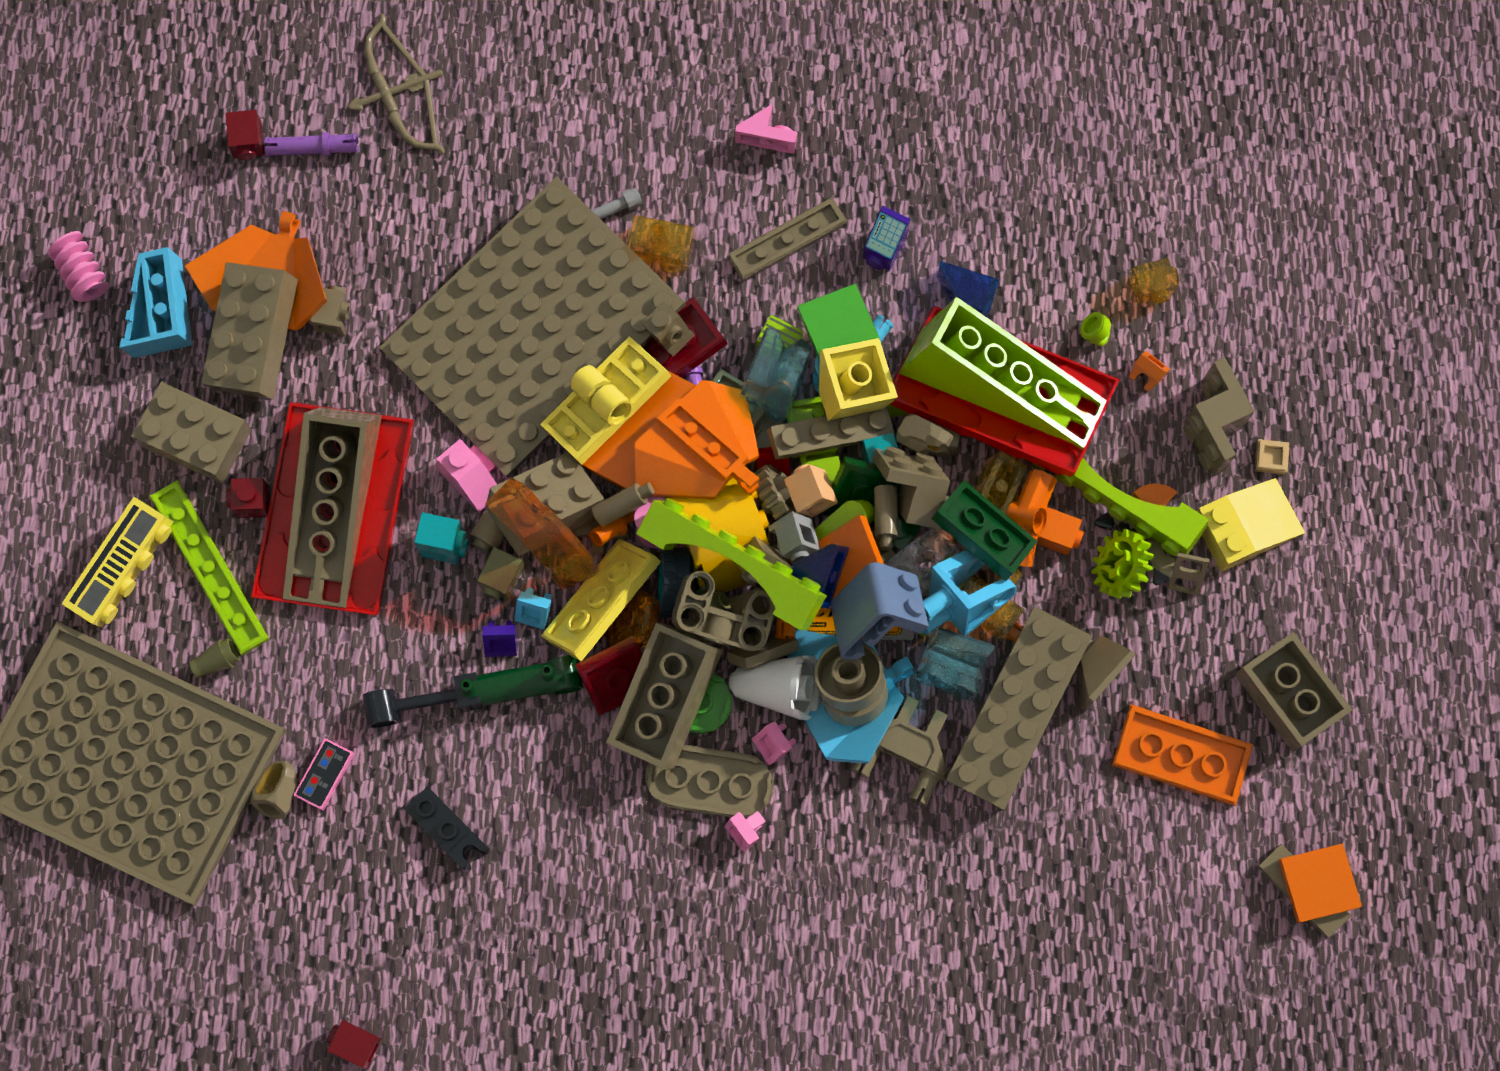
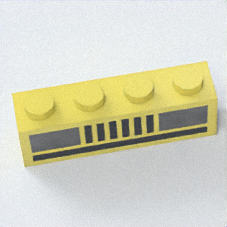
[62,497,174,628]

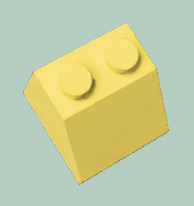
[819,338,898,421]

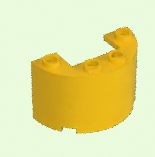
[666,478,774,593]

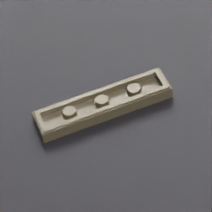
[727,197,848,282]

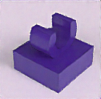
[482,620,517,657]

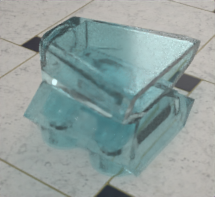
[740,328,812,422]
[913,627,996,702]

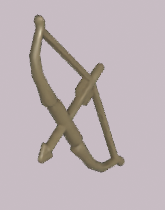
[348,14,445,155]

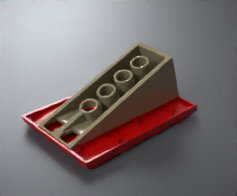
[251,402,415,616]

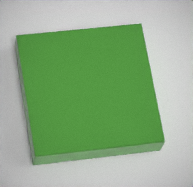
[797,283,880,361]

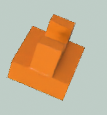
[1129,351,1171,392]

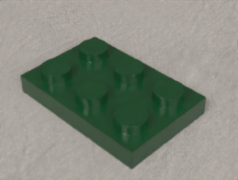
[931,480,1038,581]

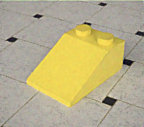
[1197,478,1305,572]

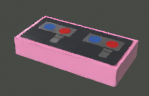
[294,738,354,811]

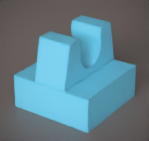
[514,587,552,630]

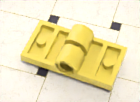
[540,336,671,465]

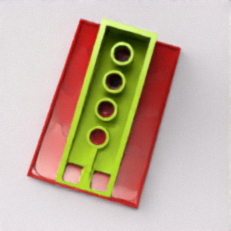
[890,297,1120,477]

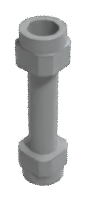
[592,187,643,219]

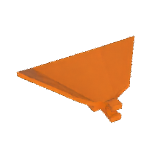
[185,211,327,331]
[635,380,759,499]

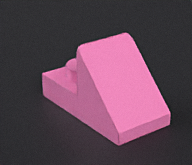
[735,105,797,154]

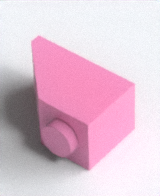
[436,439,497,514]

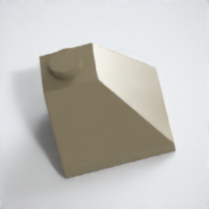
[1076,635,1136,712]

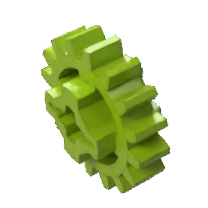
[1091,529,1154,599]

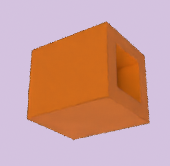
[1037,507,1084,556]

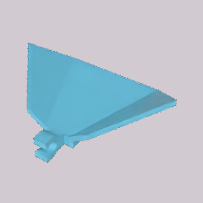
[787,628,914,764]

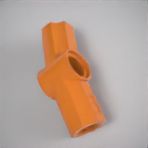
[1006,469,1057,567]

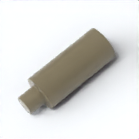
[592,482,655,527]
[874,485,898,551]

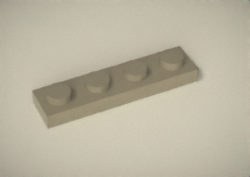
[767,407,895,460]

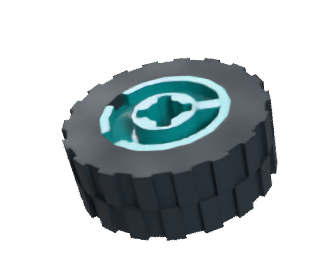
[657,548,690,618]

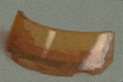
[485,477,600,590]

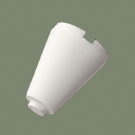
[729,655,821,720]

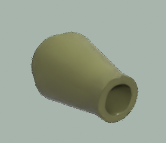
[189,638,240,678]

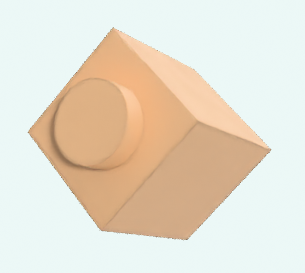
[784,464,838,518]

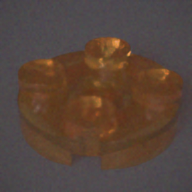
[603,589,660,648]

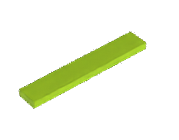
[150,480,270,656]

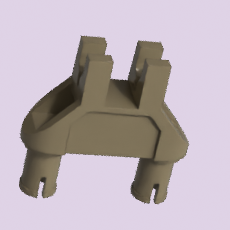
[850,696,948,807]

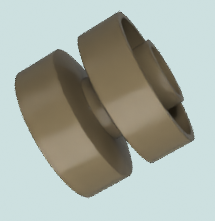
[814,643,889,726]

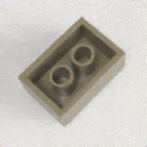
[131,382,251,484]
[485,452,604,556]
[1235,632,1353,752]

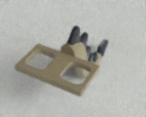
[1094,512,1210,596]

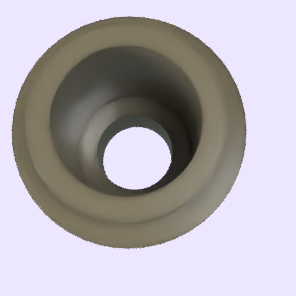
[469,510,505,554]

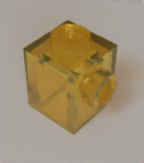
[1128,258,1179,304]

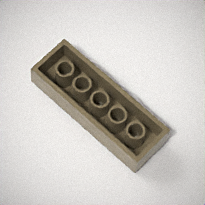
[945,606,1092,810]

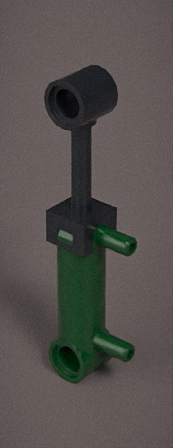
[363,655,584,728]

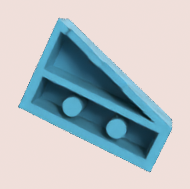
[119,247,193,358]

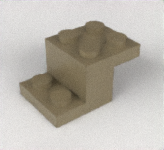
[1183,357,1255,476]
[872,447,950,530]

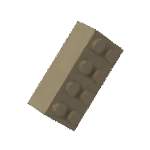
[201,262,298,400]
[606,623,724,769]

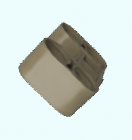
[672,571,776,651]

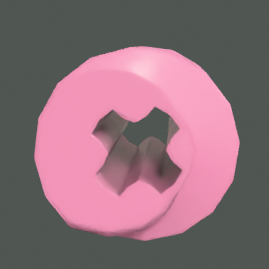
[48,231,110,302]

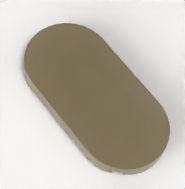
[645,744,774,819]

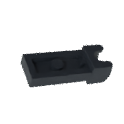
[404,786,490,873]

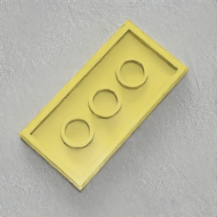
[541,538,661,661]

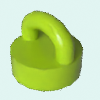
[1080,312,1111,347]

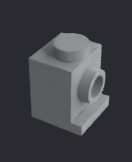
[768,511,821,566]

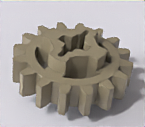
[754,464,806,521]

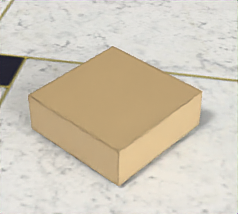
[1255,439,1289,475]

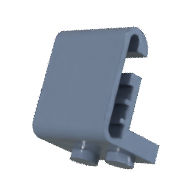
[830,562,929,660]

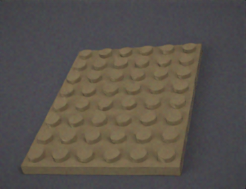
[379,176,686,478]
[0,621,287,906]

